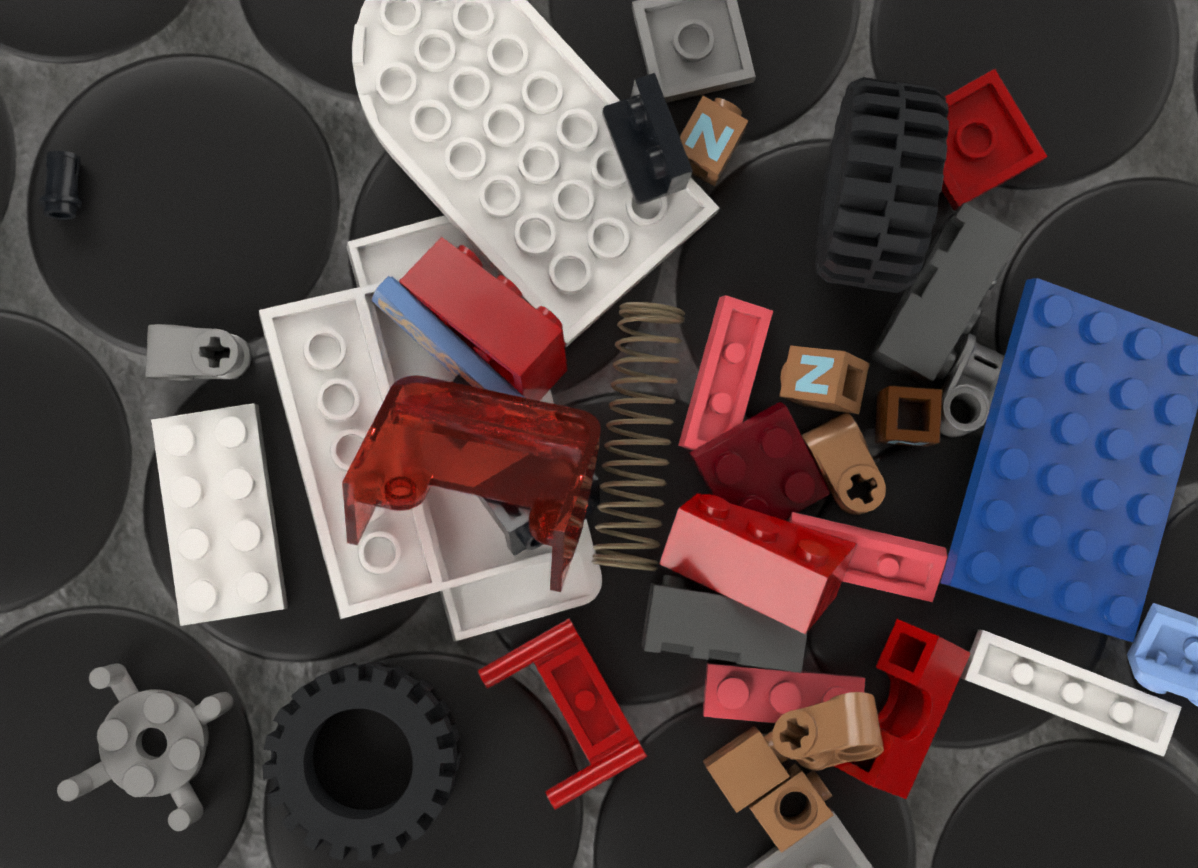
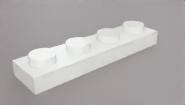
[960,629,1182,757]

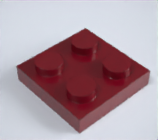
[690,401,831,520]

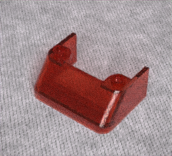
[342,375,601,592]

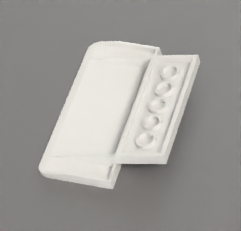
[259,216,602,641]

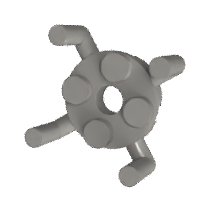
[57,663,234,831]

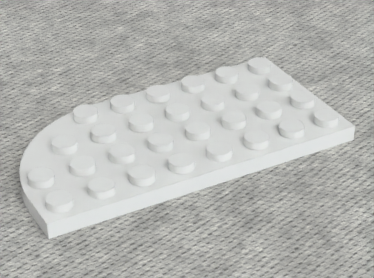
[352,0,719,347]

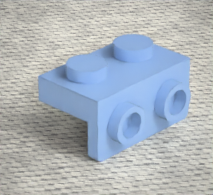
[1127,603,1198,707]

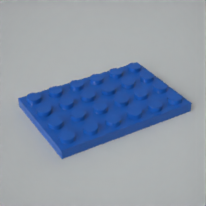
[941,278,1198,643]

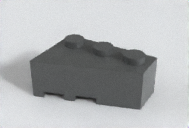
[869,203,1021,387]
[641,575,807,673]

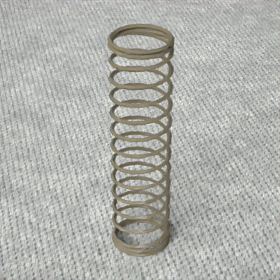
[591,302,685,571]

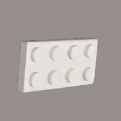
[151,403,288,626]

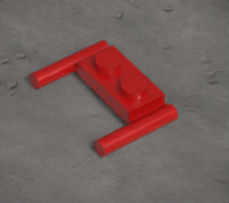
[478,618,648,810]

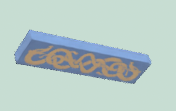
[371,276,547,441]

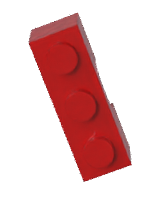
[834,619,971,799]

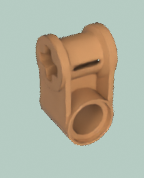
[801,412,886,515]
[772,692,884,771]

